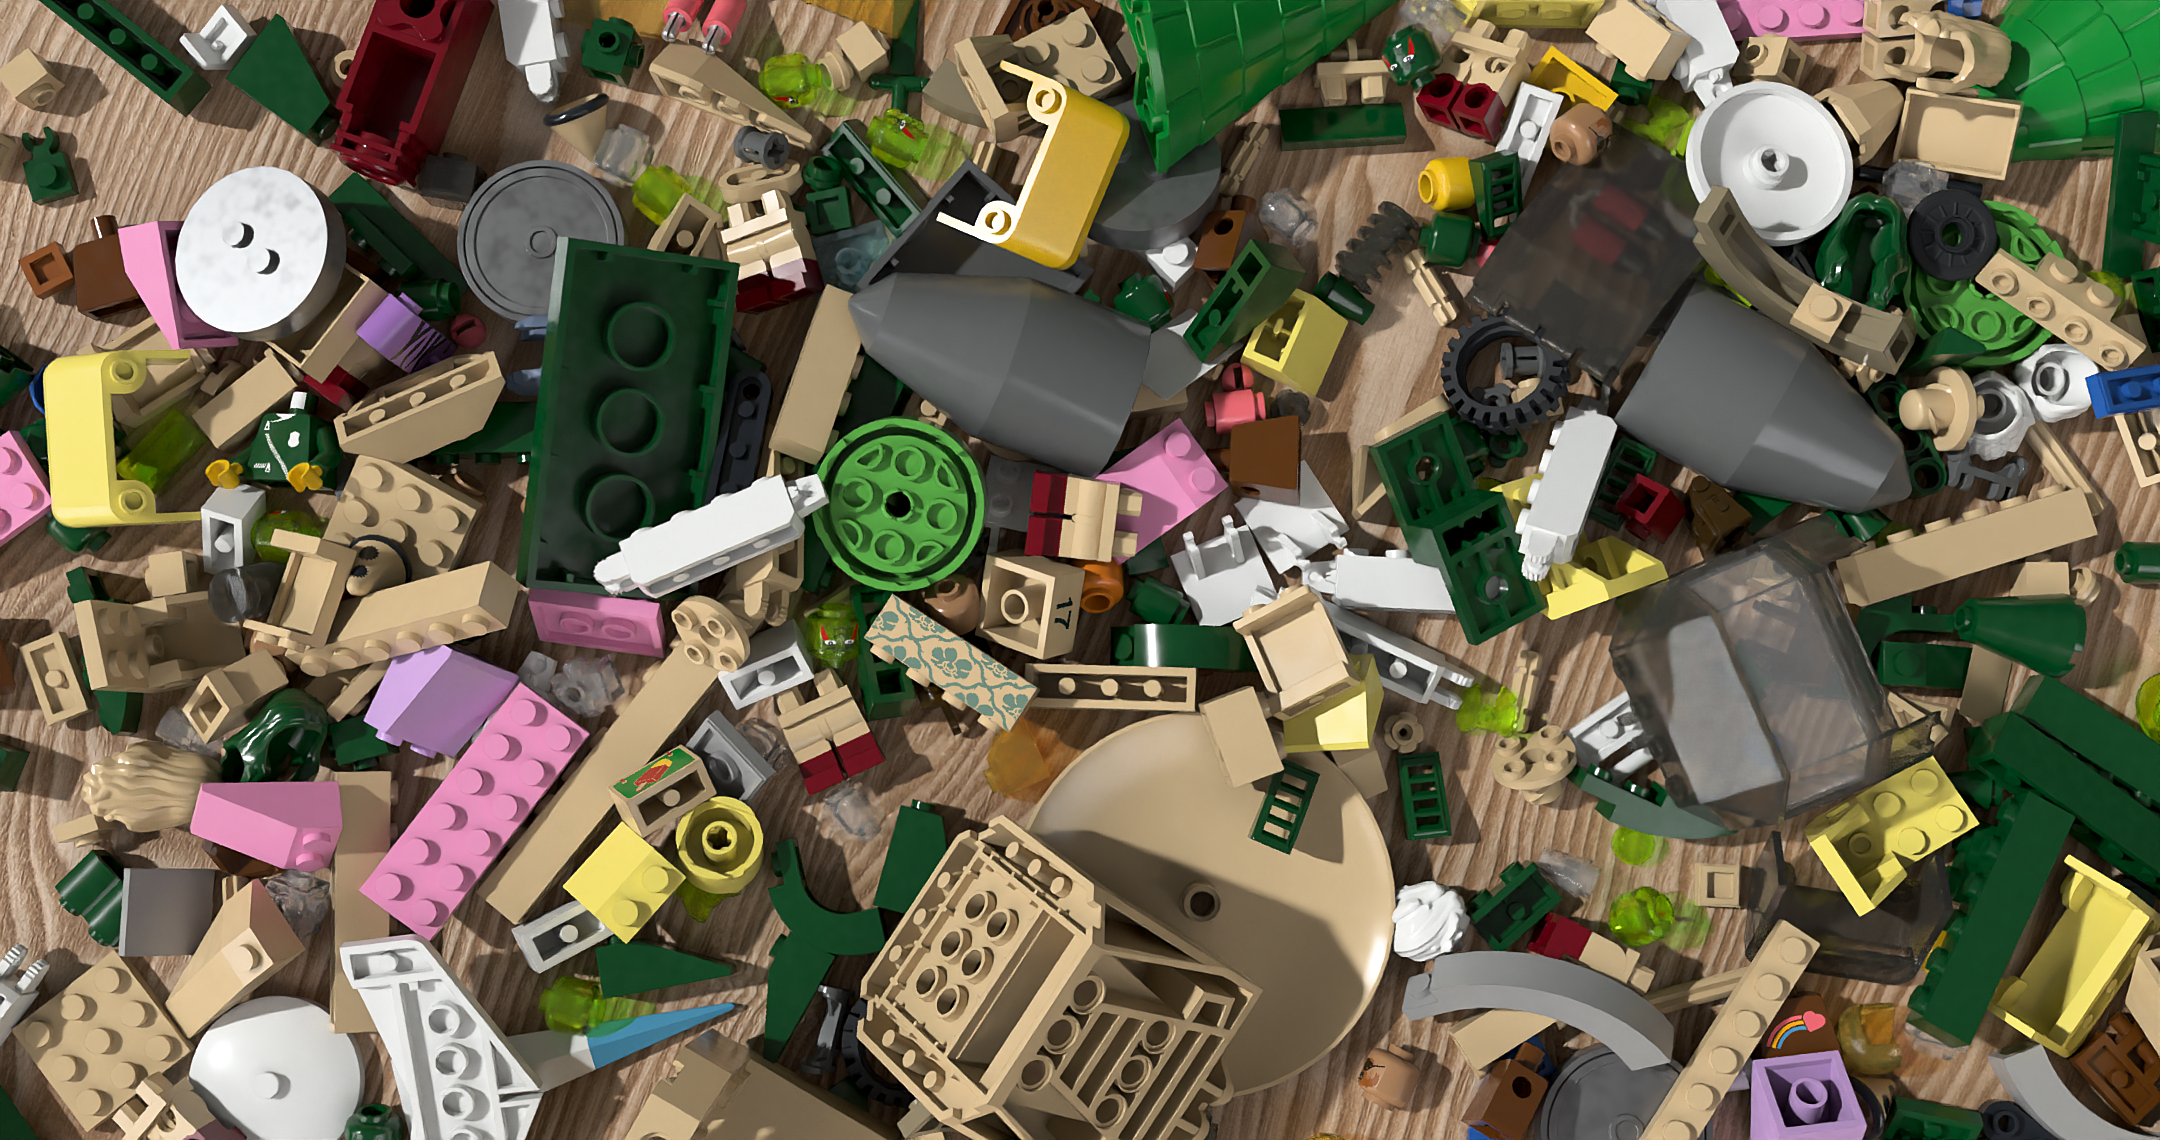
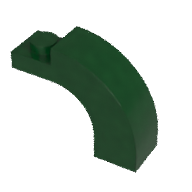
[1812,596,1954,697]
[1110,624,1259,673]
[768,838,889,956]

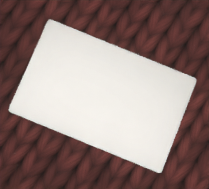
[1141,308,1243,400]

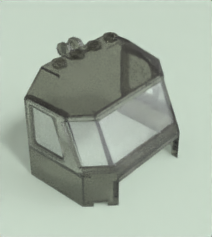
[1608,514,1942,831]

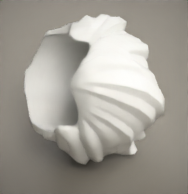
[2011,343,2101,423]
[1968,370,2035,461]
[1391,881,1470,962]

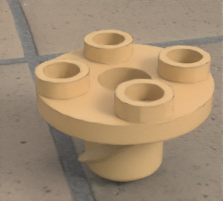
[1899,366,1985,451]
[671,594,754,673]
[1491,725,1577,805]

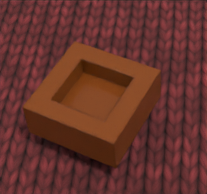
[18,241,75,300]

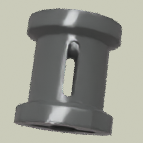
[734,125,789,170]
[1500,343,1546,380]

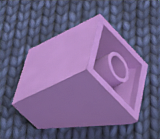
[363,644,520,758]
[1750,1050,1867,1140]

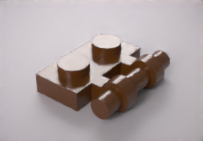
[2068,1011,2160,1126]

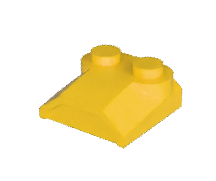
[1502,46,1618,163]

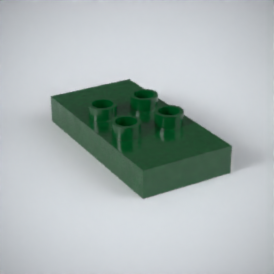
[516,236,740,601]

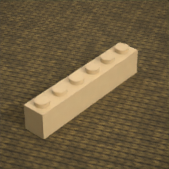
[1835,483,2098,606]
[285,561,520,677]
[330,771,398,1034]

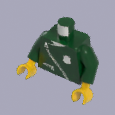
[205,392,344,492]

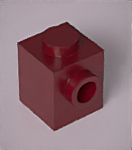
[1614,473,1688,545]

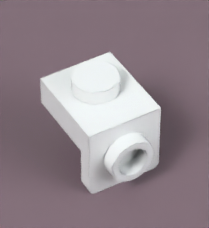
[179,4,258,70]

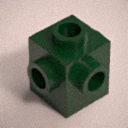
[580,17,645,88]

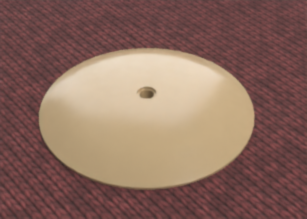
[1025,711,1396,1097]

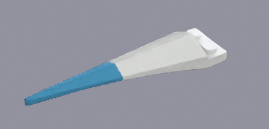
[391,1002,736,1139]

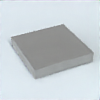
[685,710,776,805]
[118,868,215,957]

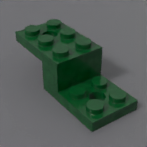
[1369,411,1546,646]

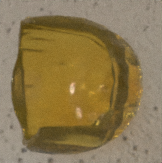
[1834,1003,1902,1074]

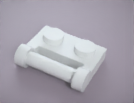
[1563,688,1674,783]

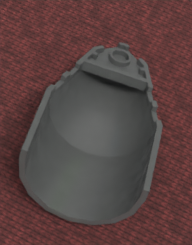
[847,272,1151,478]
[1613,279,1912,514]

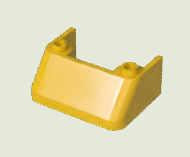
[937,60,1130,271]

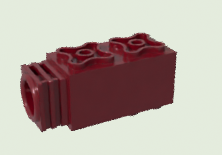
[329,0,495,189]

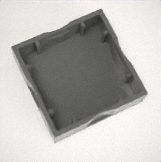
[854,158,1094,294]

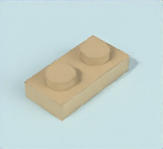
[19,631,95,726]

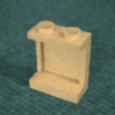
[76,316,219,428]
[242,529,357,653]
[1233,584,1361,722]

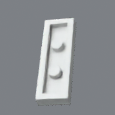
[1491,81,1564,209]

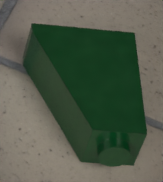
[226,13,342,147]
[873,799,949,914]

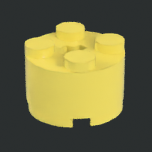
[676,796,764,894]

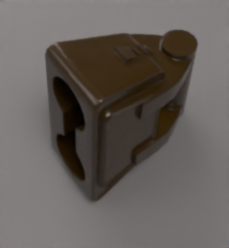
[1682,476,1753,561]

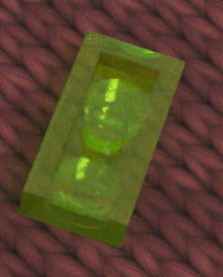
[116,408,209,494]

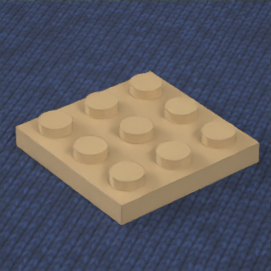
[323,455,483,582]
[11,949,196,1132]

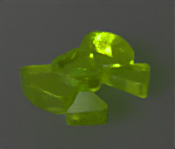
[1624,94,1688,158]
[1456,683,1518,738]
[675,879,742,923]

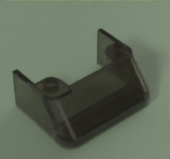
[1744,830,1954,985]

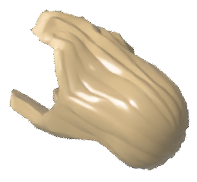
[1884,10,2012,94]
[81,741,226,833]

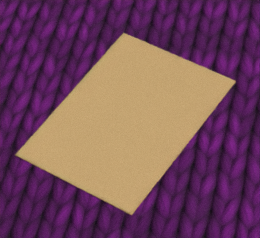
[1958,645,2012,723]

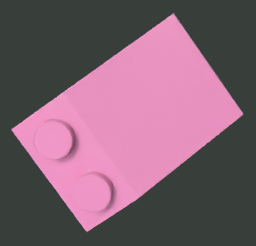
[118,221,239,350]
[1095,418,1228,566]
[190,781,343,872]

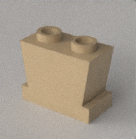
[182,647,289,745]

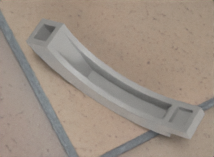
[1402,951,1675,1071]
[1986,1040,2160,1140]

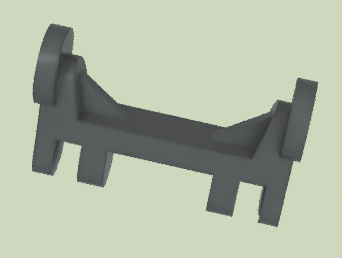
[1945,441,2029,502]
[798,983,855,1075]

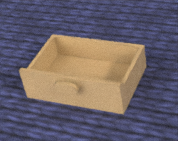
[1892,85,2024,180]
[264,263,389,384]

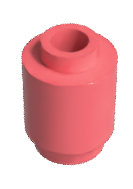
[1204,389,1266,434]

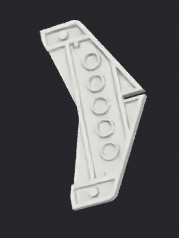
[340,934,544,1140]

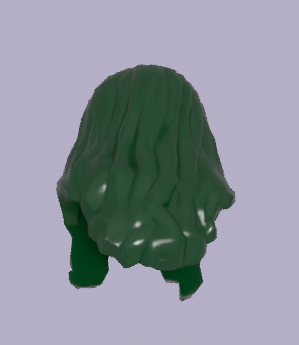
[1815,192,1909,311]
[220,688,329,783]

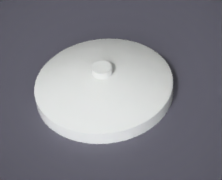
[1686,81,1853,246]
[189,995,365,1140]

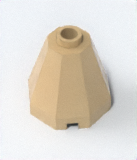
[1813,80,1904,171]

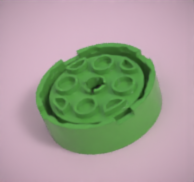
[1887,200,2065,374]
[812,416,989,591]

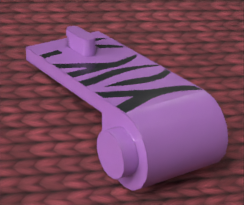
[356,292,458,374]

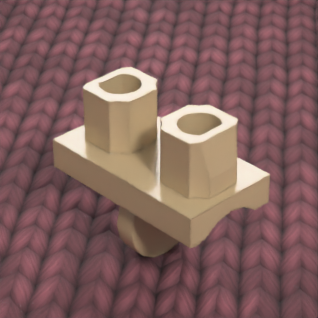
[1313,37,1390,107]

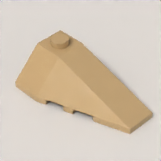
[648,39,817,154]
[164,878,306,1040]

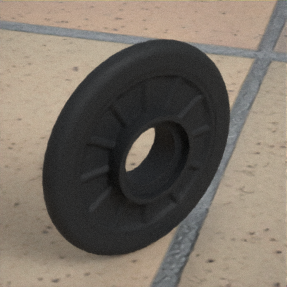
[1906,189,1997,281]

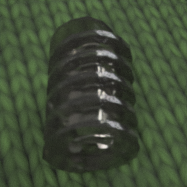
[1334,201,1421,296]
[208,559,288,623]

